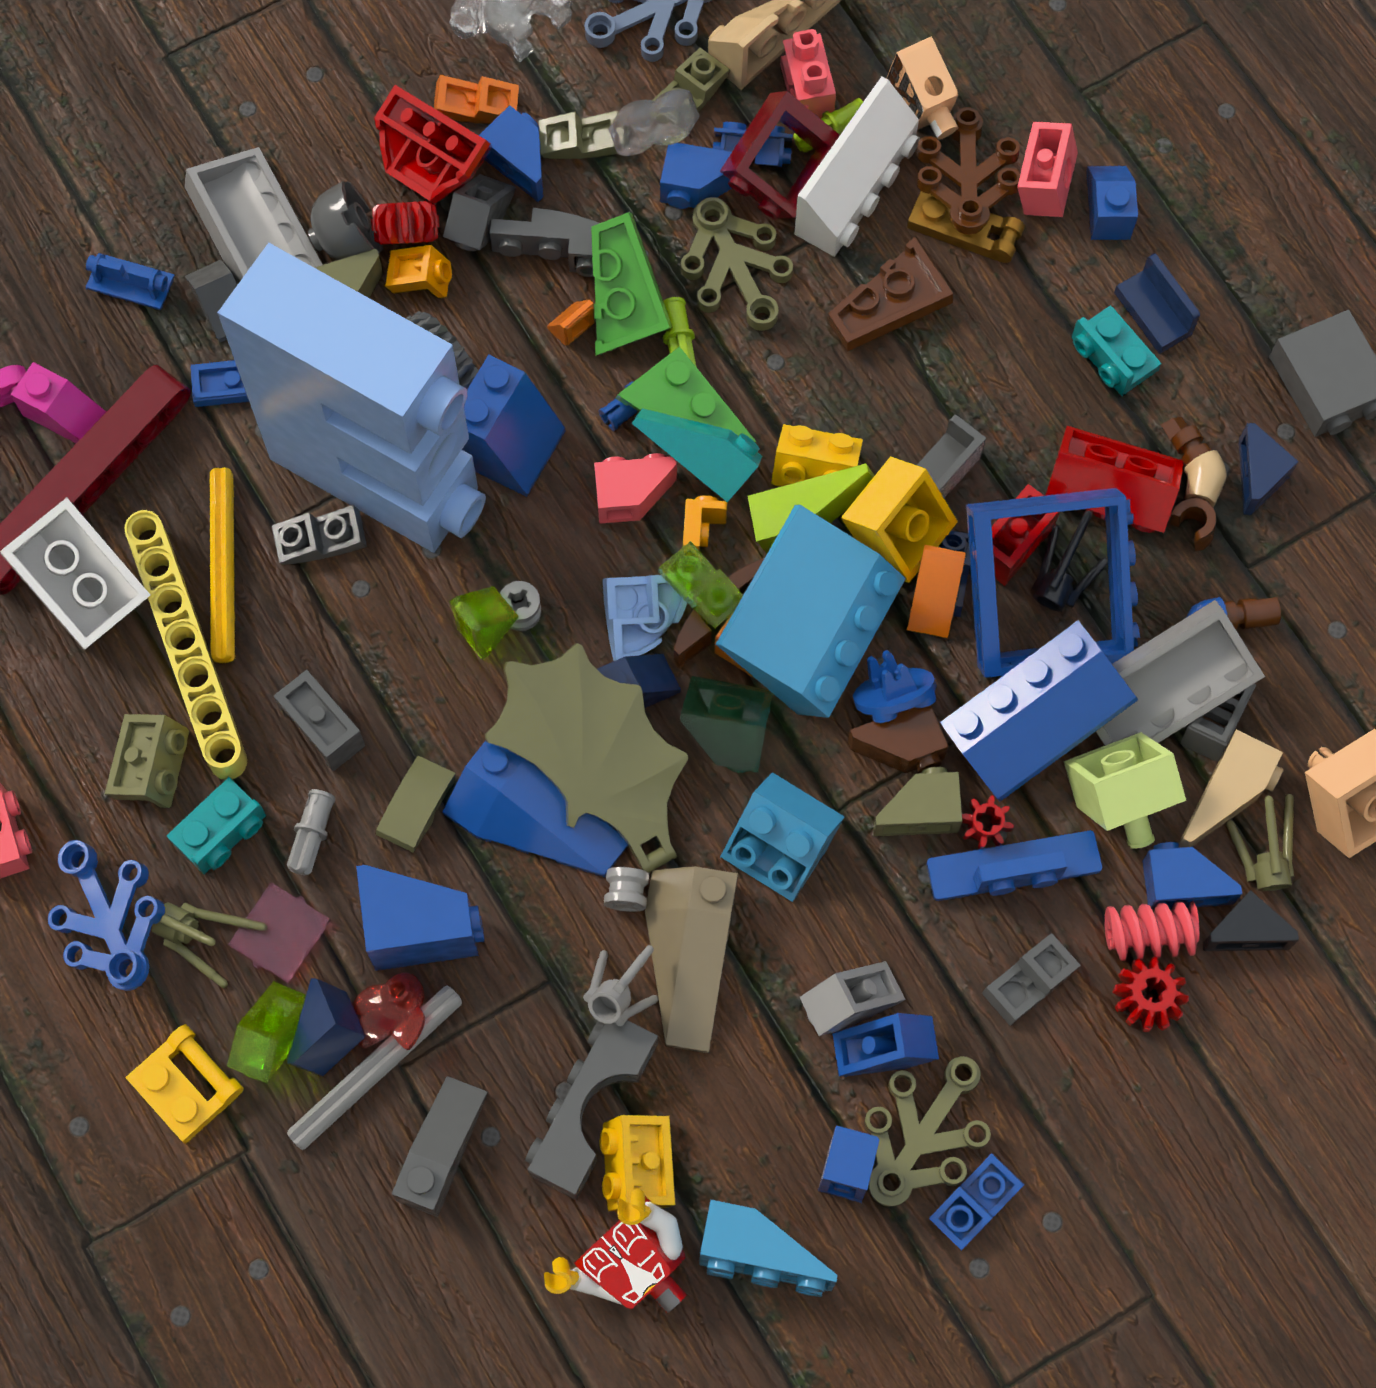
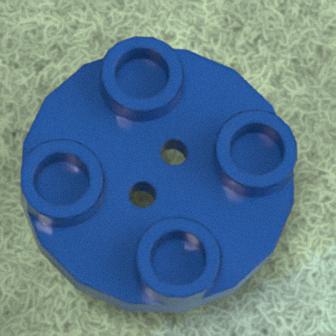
[852,650,937,723]

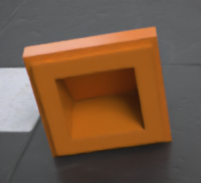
[547,299,595,346]

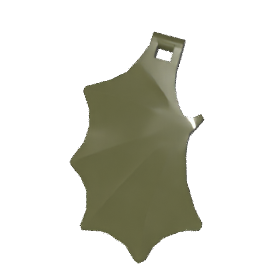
[485,643,688,873]

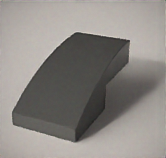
[982,933,1081,1026]

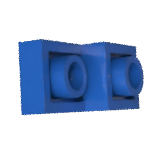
[929,1153,1025,1251]

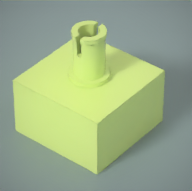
[1064,732,1186,849]

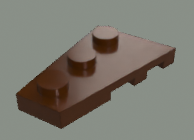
[828,237,953,352]

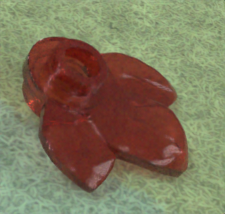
[352,973,425,1050]

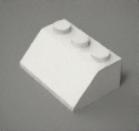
[0,497,150,650]

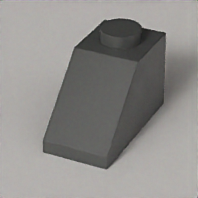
[443,174,516,251]

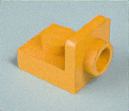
[385,245,452,298]
[683,496,727,561]

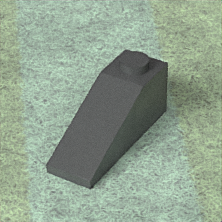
[392,1076,488,1217]

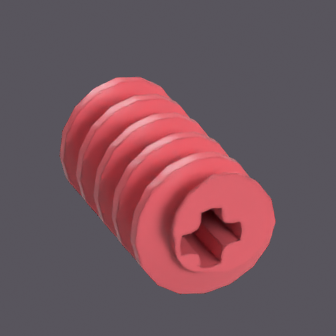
[1104,901,1200,961]

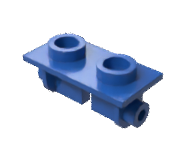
[713,122,793,167]
[86,253,175,310]

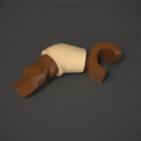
[1160,417,1227,551]

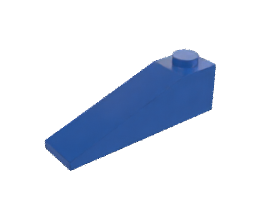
[443,741,628,877]

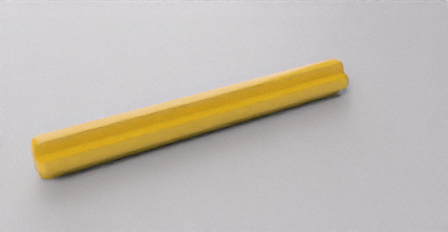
[210,467,235,663]

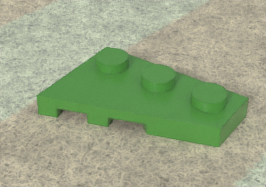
[591,212,673,356]
[615,346,756,442]

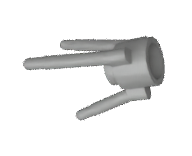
[583,945,659,1026]

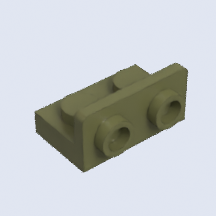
[105,714,189,808]

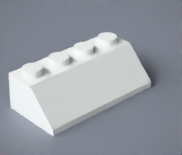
[794,76,920,257]

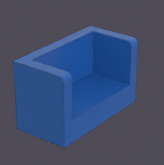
[818,1125,879,1203]

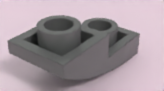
[272,505,367,565]

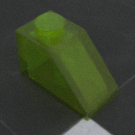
[227,981,306,1083]

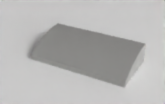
[185,147,323,285]
[1096,600,1265,746]

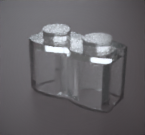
[608,89,699,156]

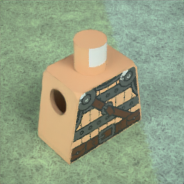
[886,36,958,140]

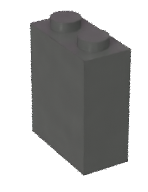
[1269,310,1376,437]

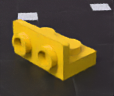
[599,1115,675,1211]

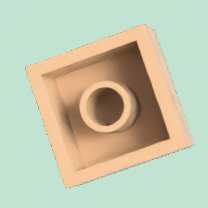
[1305,729,1376,858]

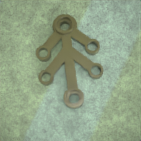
[681,197,793,331]
[864,1056,991,1207]

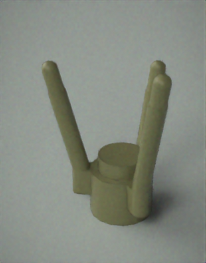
[1226,794,1295,891]
[152,902,268,988]

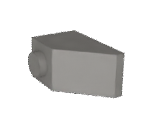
[800,961,906,1036]

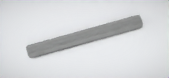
[287,985,462,1150]

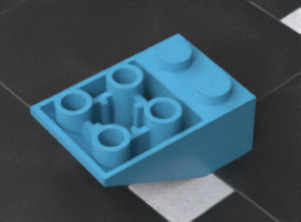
[699,1200,838,1297]

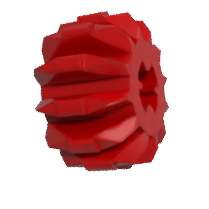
[371,201,440,245]
[1113,957,1189,1032]

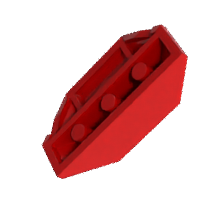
[374,85,492,204]

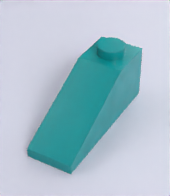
[632,408,763,502]

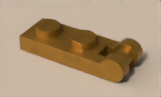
[907,191,1025,263]

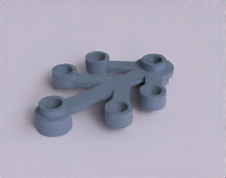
[584,0,712,62]

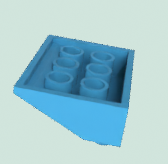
[716,505,906,718]

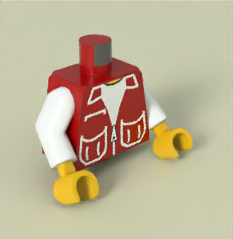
[544,1189,687,1313]

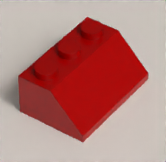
[1045,426,1184,533]

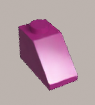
[11,362,106,443]

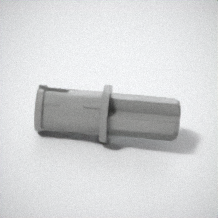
[287,789,336,875]

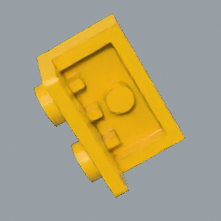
[771,424,863,487]

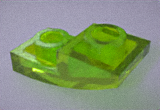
[658,541,743,628]

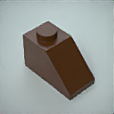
[847,705,948,773]

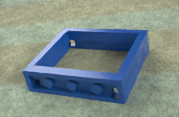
[966,488,1140,678]

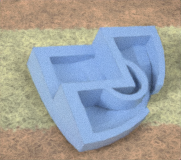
[602,573,691,661]

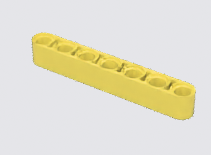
[125,510,247,780]

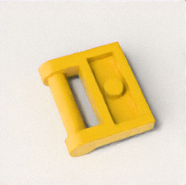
[125,1024,244,1144]

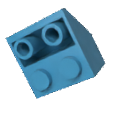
[720,772,845,902]

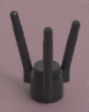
[1032,510,1108,612]

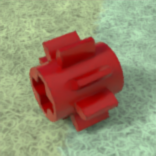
[962,795,1014,849]

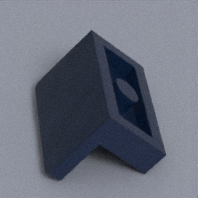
[1114,253,1200,354]

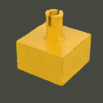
[841,456,958,583]

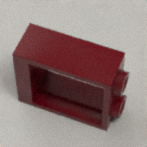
[720,91,840,220]

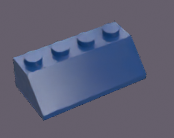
[940,620,1138,802]

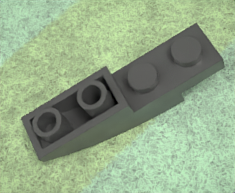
[490,208,649,277]

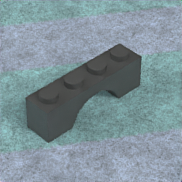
[525,1020,658,1201]

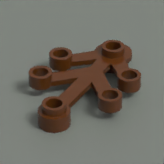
[917,107,1020,235]

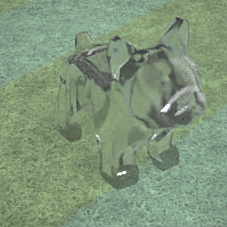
[449,0,573,62]

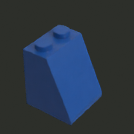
[462,354,566,497]
[356,865,485,971]

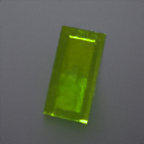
[449,586,519,660]

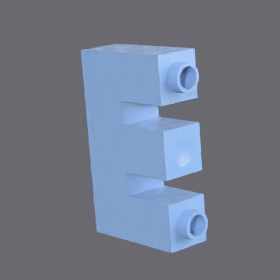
[217,243,486,553]

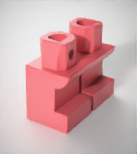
[780,29,836,119]

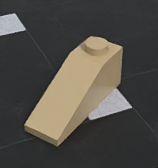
[1179,729,1283,848]

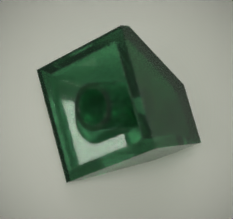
[680,676,773,773]

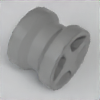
[498,581,541,631]
[604,867,649,912]

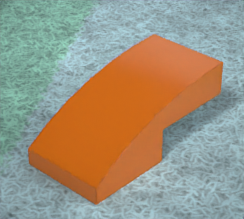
[434,75,519,124]
[907,545,966,638]

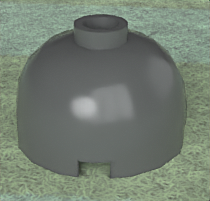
[308,181,383,260]

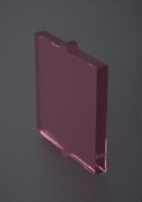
[228,883,331,983]

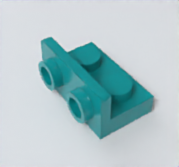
[1071,305,1162,396]
[166,777,266,874]

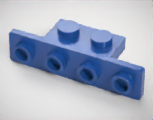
[926,830,1102,901]

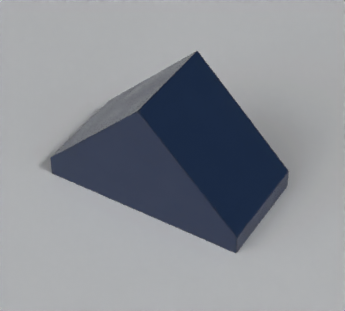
[1239,423,1299,515]
[287,978,366,1076]

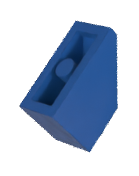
[479,105,543,202]
[660,141,732,209]
[1086,166,1138,240]
[1142,842,1242,910]
[832,1013,939,1077]

